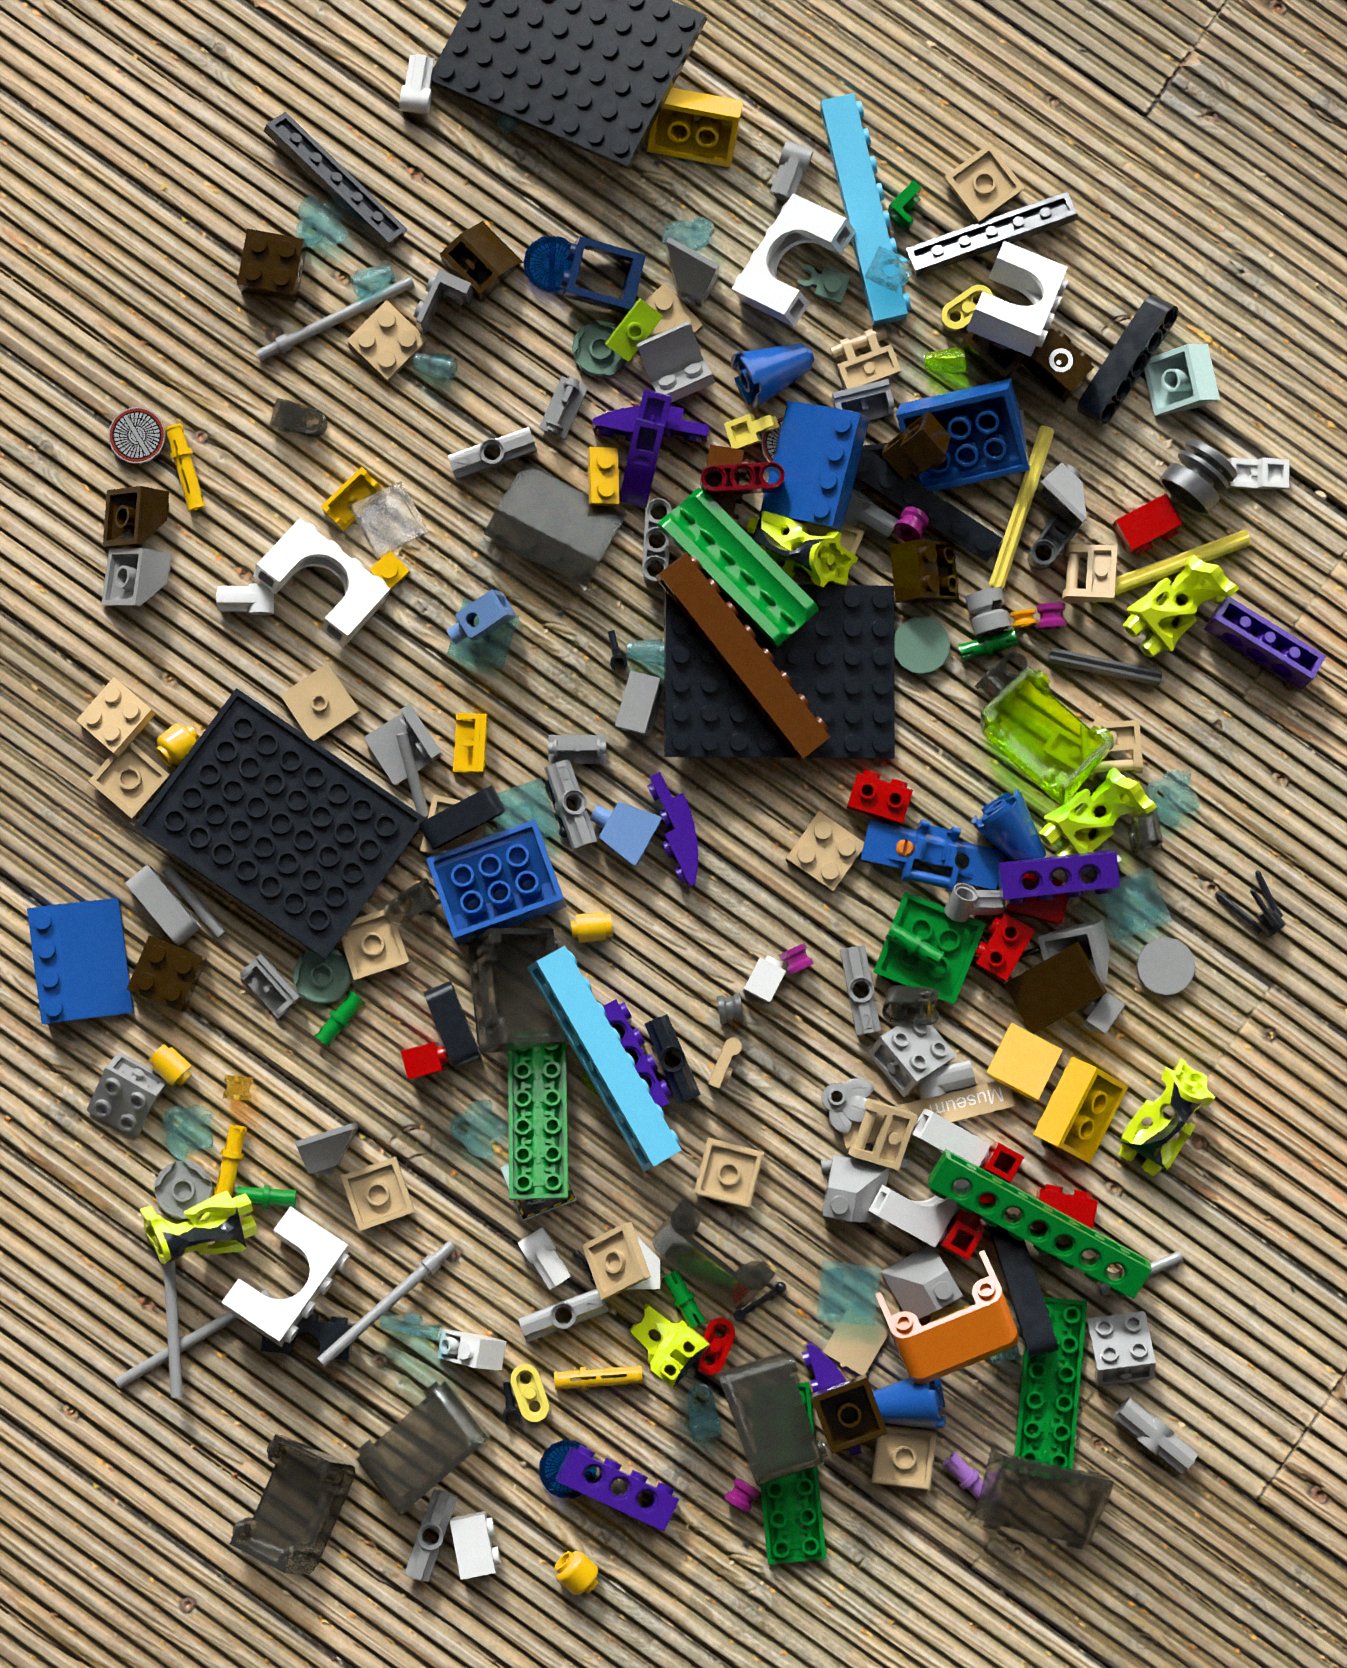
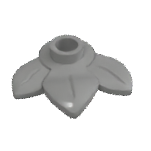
[821,1078,875,1134]

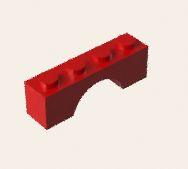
[939,1142,1024,1260]

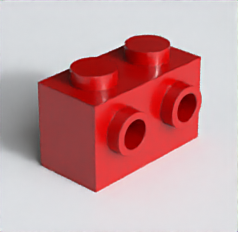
[846,770,913,825]
[974,913,1035,982]

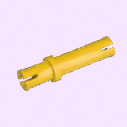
[165,423,206,512]
[214,1124,247,1198]
[554,1365,643,1391]

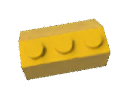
[647,88,743,168]
[1033,1057,1129,1164]

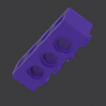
[1204,597,1326,690]
[997,850,1120,904]
[603,999,672,1107]
[555,1445,679,1531]

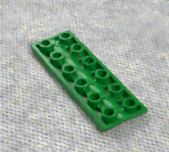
[656,488,819,648]
[508,1030,569,1200]
[1013,1297,1087,1477]
[751,1382,826,1564]

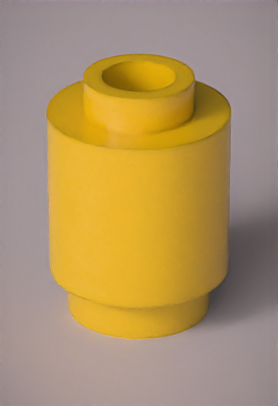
[570,912,613,943]
[149,1044,192,1087]

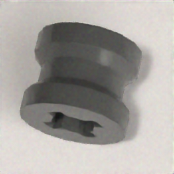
[717,993,743,1024]

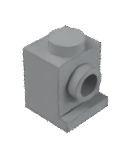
[1081,992,1125,1035]

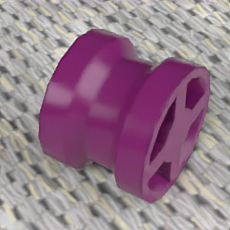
[894,507,929,542]
[1036,603,1067,630]
[778,943,814,976]
[724,1477,761,1513]

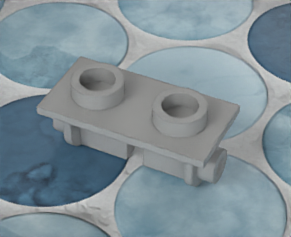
[539,376,588,439]
[548,735,606,764]

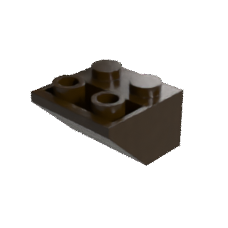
[440,221,523,302]
[890,540,959,604]

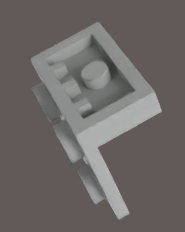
[413,269,475,335]
[637,322,716,403]
[364,704,443,785]
[868,1012,956,1097]
[87,1052,168,1138]
[1088,1311,1156,1386]

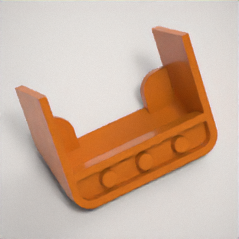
[875,1250,1019,1384]

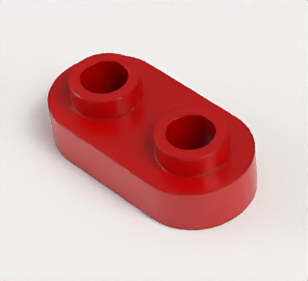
[698,1317,735,1375]

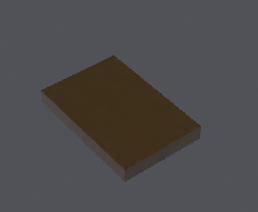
[1004,942,1107,1034]

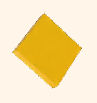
[985,1023,1063,1102]

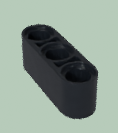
[419,785,506,850]
[423,981,482,1070]

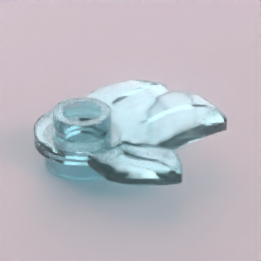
[296,194,350,246]
[662,217,715,251]
[1145,770,1200,827]
[450,1099,508,1158]
[162,1105,214,1160]

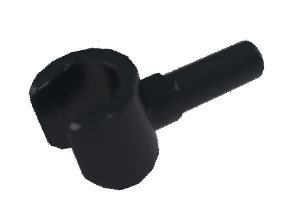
[608,630,627,670]
[573,1250,596,1286]
[503,1382,520,1425]

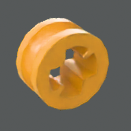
[1010,609,1038,628]

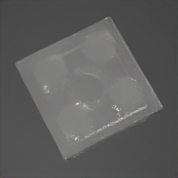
[349,481,428,558]

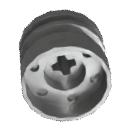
[1159,439,1238,515]

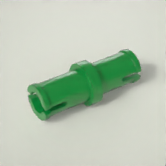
[958,628,1018,662]
[885,922,944,969]
[314,991,366,1048]
[237,1185,297,1209]
[662,1270,706,1329]

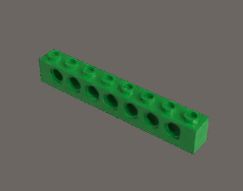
[928,1149,1152,1299]

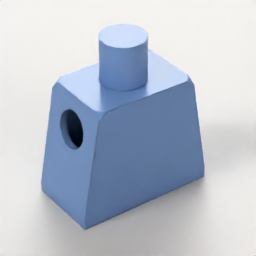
[447,589,517,644]
[590,802,662,867]

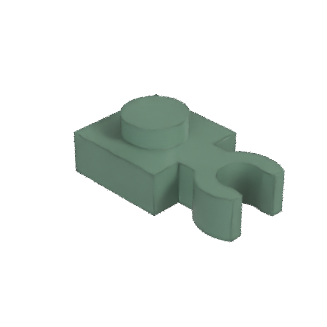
[797,265,851,305]

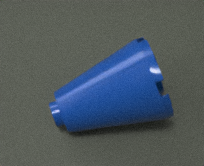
[731,343,814,408]
[971,789,1046,861]
[872,1378,946,1429]

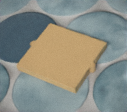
[822,1308,889,1375]

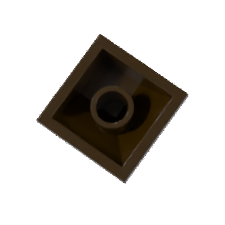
[103,486,169,548]

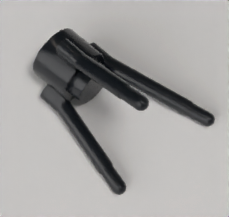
[1215,870,1286,937]

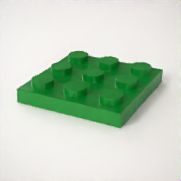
[873,892,986,1005]

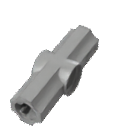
[448,427,537,480]
[544,760,597,850]
[840,945,881,1035]
[518,1288,609,1342]
[1113,1397,1198,1474]
[404,1488,458,1582]

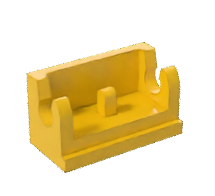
[321,467,384,532]
[453,713,488,774]

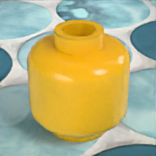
[156,724,199,766]
[555,1551,598,1595]

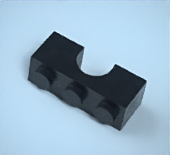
[261,1313,355,1361]

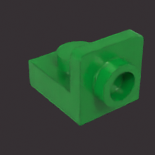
[888,180,921,230]

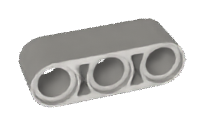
[642,498,671,585]
[125,864,201,946]

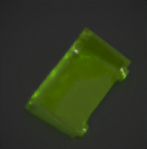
[981,665,1114,805]

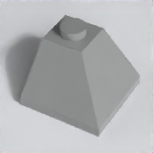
[666,237,719,307]
[1035,463,1087,530]
[101,548,171,607]
[1038,919,1110,984]
[295,1123,358,1178]
[822,1154,890,1223]
[881,1244,963,1319]

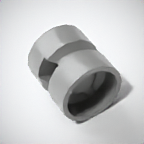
[965,587,1011,636]

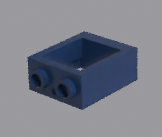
[559,236,646,315]

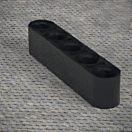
[1077,295,1178,425]
[988,1213,1059,1359]

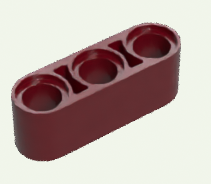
[700,462,785,496]

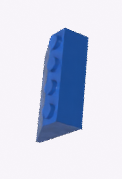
[896,378,1030,492]
[760,401,870,531]
[426,819,567,946]
[27,898,134,1025]

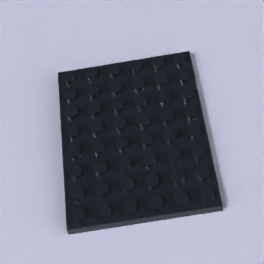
[431,0,707,170]
[664,584,895,759]
[134,688,426,961]

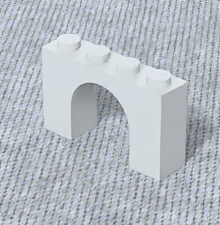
[732,194,856,327]
[966,241,1068,356]
[253,518,390,648]
[868,1108,991,1247]
[221,1206,350,1347]

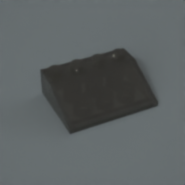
[483,463,627,591]

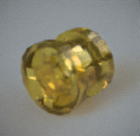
[222,1075,254,1101]

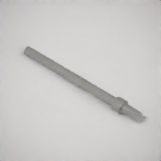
[256,276,415,361]
[163,1221,183,1398]
[317,1241,456,1367]
[114,1290,271,1389]

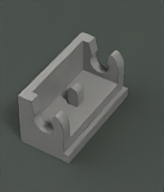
[831,379,895,421]
[615,670,664,738]
[239,954,302,1019]

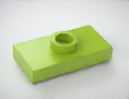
[605,298,664,362]

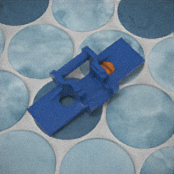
[861,819,1004,893]

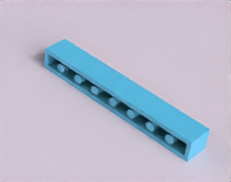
[819,93,911,327]
[527,946,681,1172]

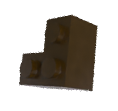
[881,410,951,480]

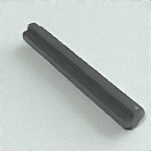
[1048,648,1162,686]

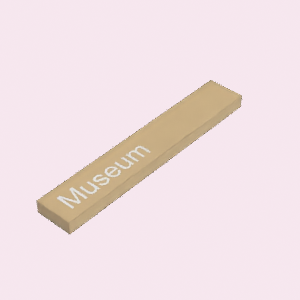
[842,1081,1015,1149]

